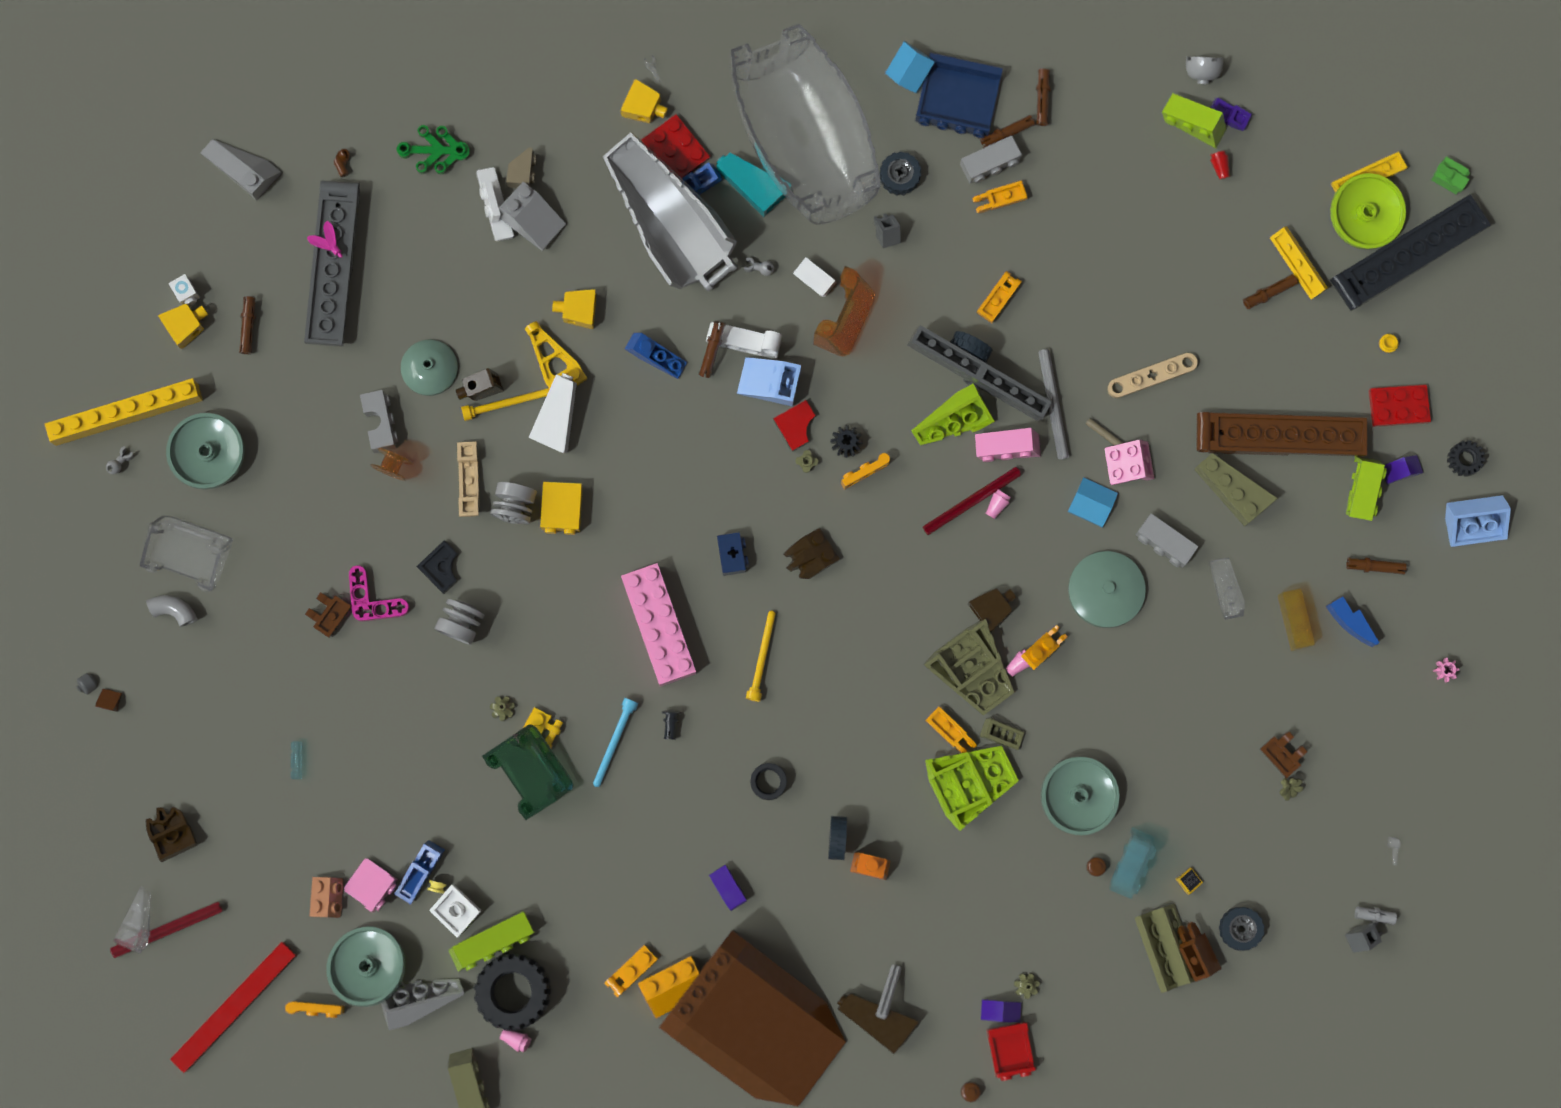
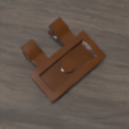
[305,592,352,638]
[1260,731,1307,778]

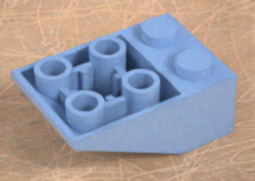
[737,357,801,406]

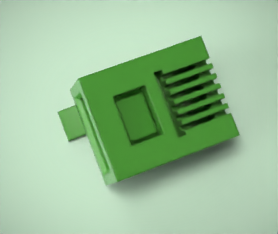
[1431,156,1470,194]

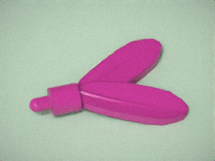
[307,221,343,258]

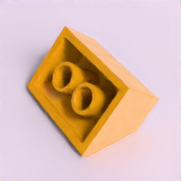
[638,956,700,1018]

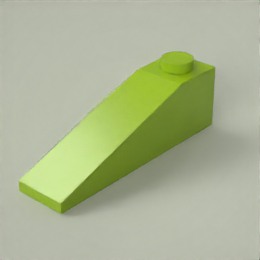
[911,383,995,445]

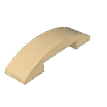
[457,442,479,517]

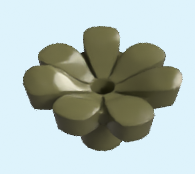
[489,696,515,721]
[1280,778,1303,801]
[1014,973,1040,999]

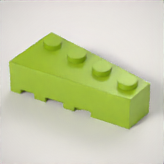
[448,911,534,972]

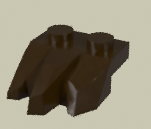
[783,528,840,579]
[145,807,198,862]

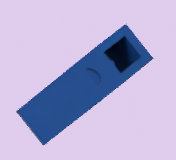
[625,333,687,379]

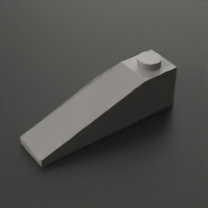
[200,139,281,201]
[381,979,464,1030]

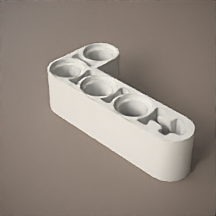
[706,322,782,359]

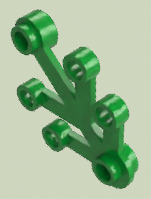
[397,125,470,174]

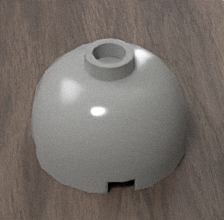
[1186,57,1223,84]

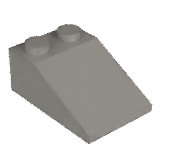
[499,182,566,251]

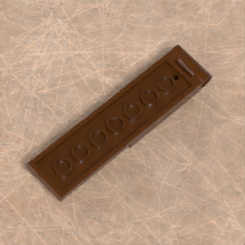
[1197,412,1367,457]

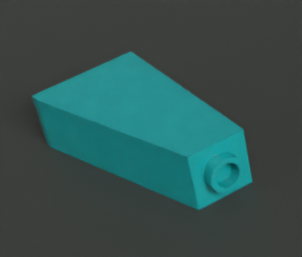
[717,153,791,217]

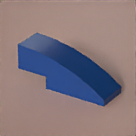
[682,162,723,195]
[1326,597,1379,647]
[395,840,445,904]

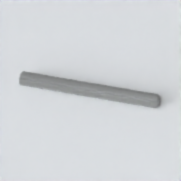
[1038,349,1069,460]

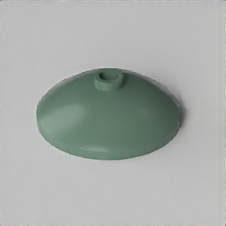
[401,340,458,396]

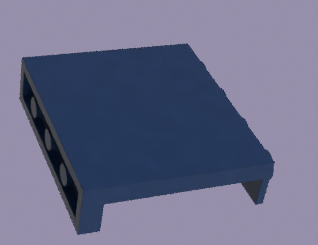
[915,53,1003,138]

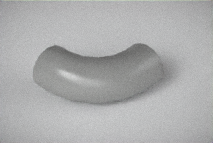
[146,595,198,627]

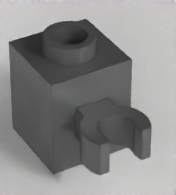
[874,213,901,248]
[1345,923,1383,953]

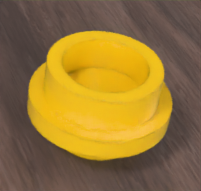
[1379,334,1398,353]

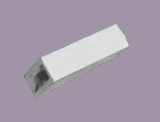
[529,373,577,453]

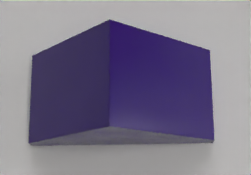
[1384,455,1423,484]
[981,1000,1021,1022]

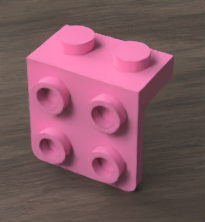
[344,859,398,912]

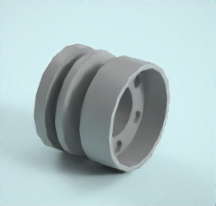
[490,482,537,524]
[434,599,485,645]

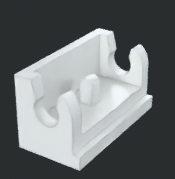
[793,258,837,297]

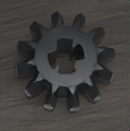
[830,425,863,458]

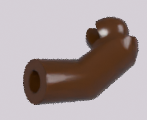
[334,148,350,178]

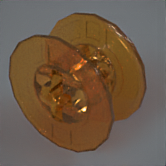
[370,448,413,481]

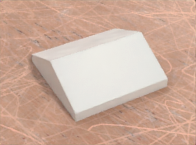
[429,884,481,938]

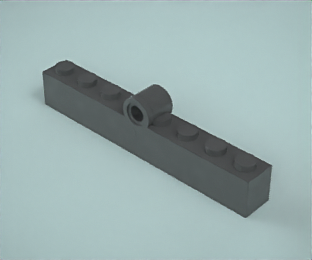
[907,325,1052,421]

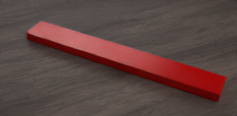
[170,942,297,1073]

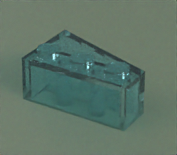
[1109,828,1157,899]

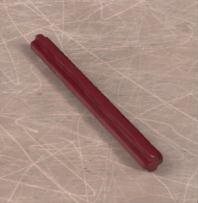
[923,467,1021,535]
[110,902,223,958]

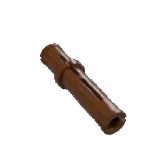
[1036,69,1051,126]
[980,115,1035,148]
[1243,274,1298,310]
[239,296,256,355]
[699,321,726,378]
[1346,557,1406,575]

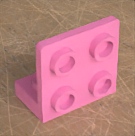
[1105,440,1154,485]

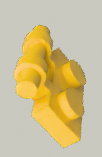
[516,707,563,757]

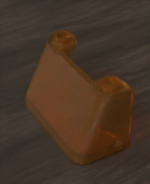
[813,266,875,357]

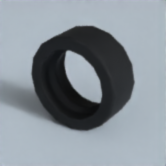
[750,763,787,800]

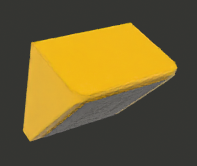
[1175,867,1203,895]

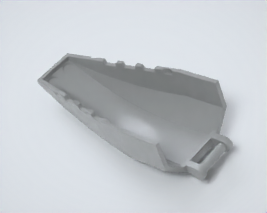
[603,132,738,291]

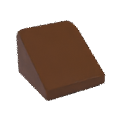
[95,689,122,712]

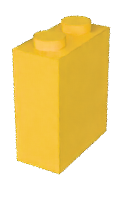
[540,482,583,535]

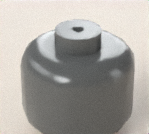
[76,673,97,694]

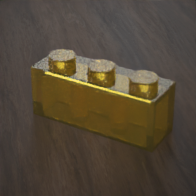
[1278,589,1315,651]

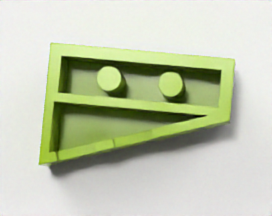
[1162,93,1226,149]
[1346,456,1386,521]

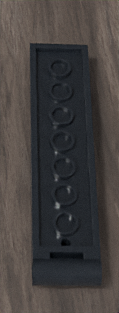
[1330,194,1491,311]

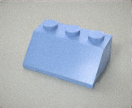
[1445,495,1511,547]

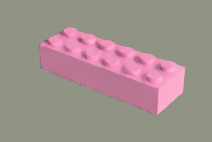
[621,563,696,687]

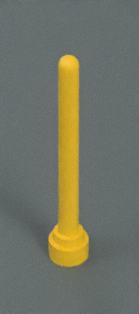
[461,388,550,421]
[746,610,776,702]

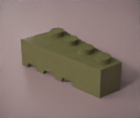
[1194,453,1278,527]

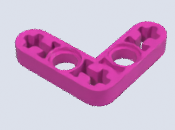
[349,565,410,622]

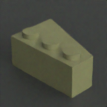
[448,1048,490,1108]

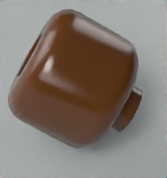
[1086,857,1106,877]
[960,1082,981,1102]

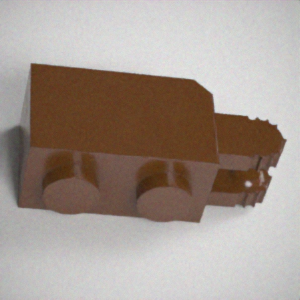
[1178,922,1222,982]

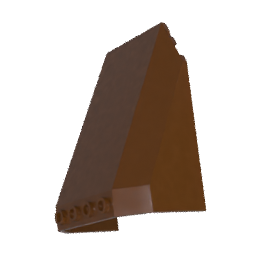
[659,930,846,1106]

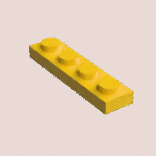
[1331,152,1407,193]
[1270,226,1328,299]

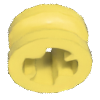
[427,880,447,894]

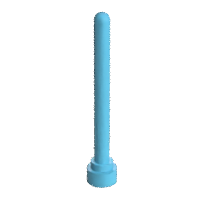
[593,698,639,787]

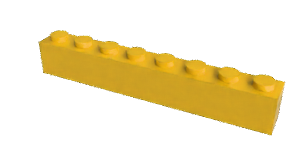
[44,378,203,446]

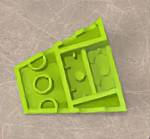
[925,746,1019,831]

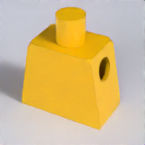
[621,79,668,123]
[552,289,597,329]
[158,304,208,350]

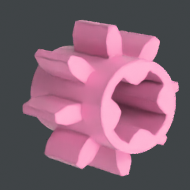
[1433,658,1460,683]

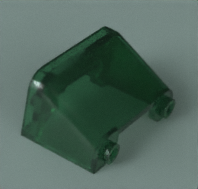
[482,724,573,821]

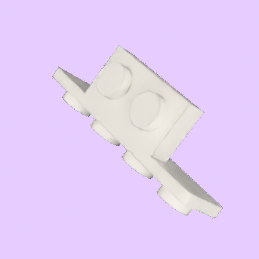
[476,167,514,241]

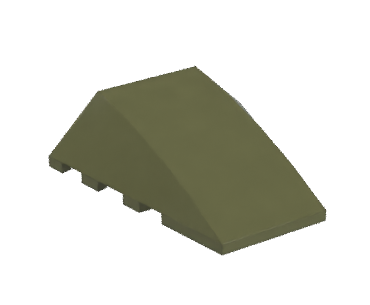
[923,619,1014,716]

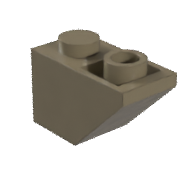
[506,147,537,188]

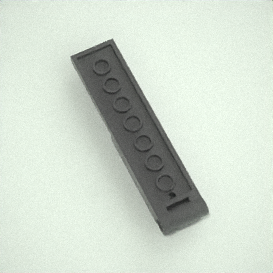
[304,180,360,347]

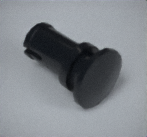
[662,710,681,740]

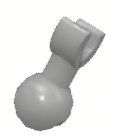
[744,258,774,276]
[106,446,134,474]

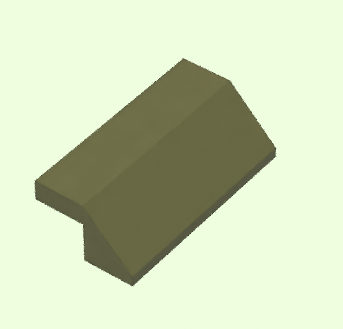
[1135,903,1194,993]

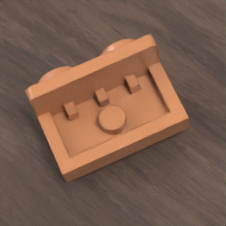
[310,877,343,918]

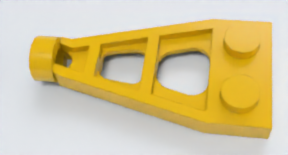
[525,321,587,389]

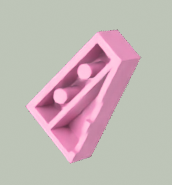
[975,428,1041,462]

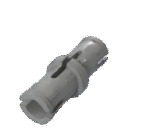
[1355,906,1397,925]

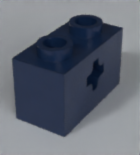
[717,532,749,576]

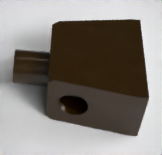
[456,368,504,401]
[968,588,1016,632]

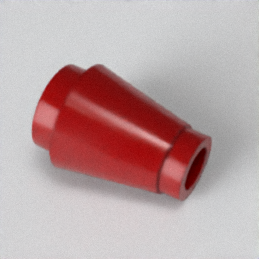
[1210,151,1230,180]

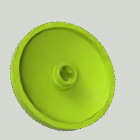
[1330,173,1406,249]

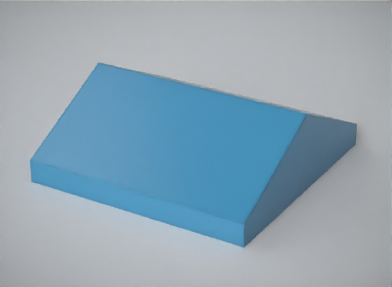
[885,41,936,93]
[1068,477,1118,527]

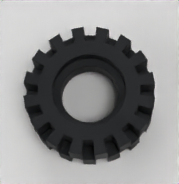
[1447,440,1485,477]

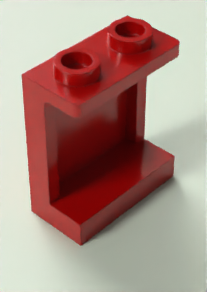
[986,1022,1036,1081]

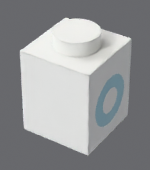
[168,274,200,306]

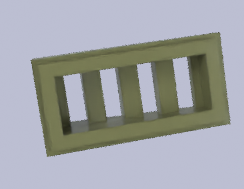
[980,718,1025,750]

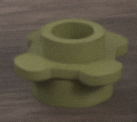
[795,450,818,473]

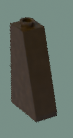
[837,993,918,1054]

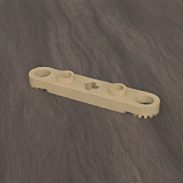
[1107,353,1197,398]

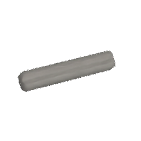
[876,964,901,1019]

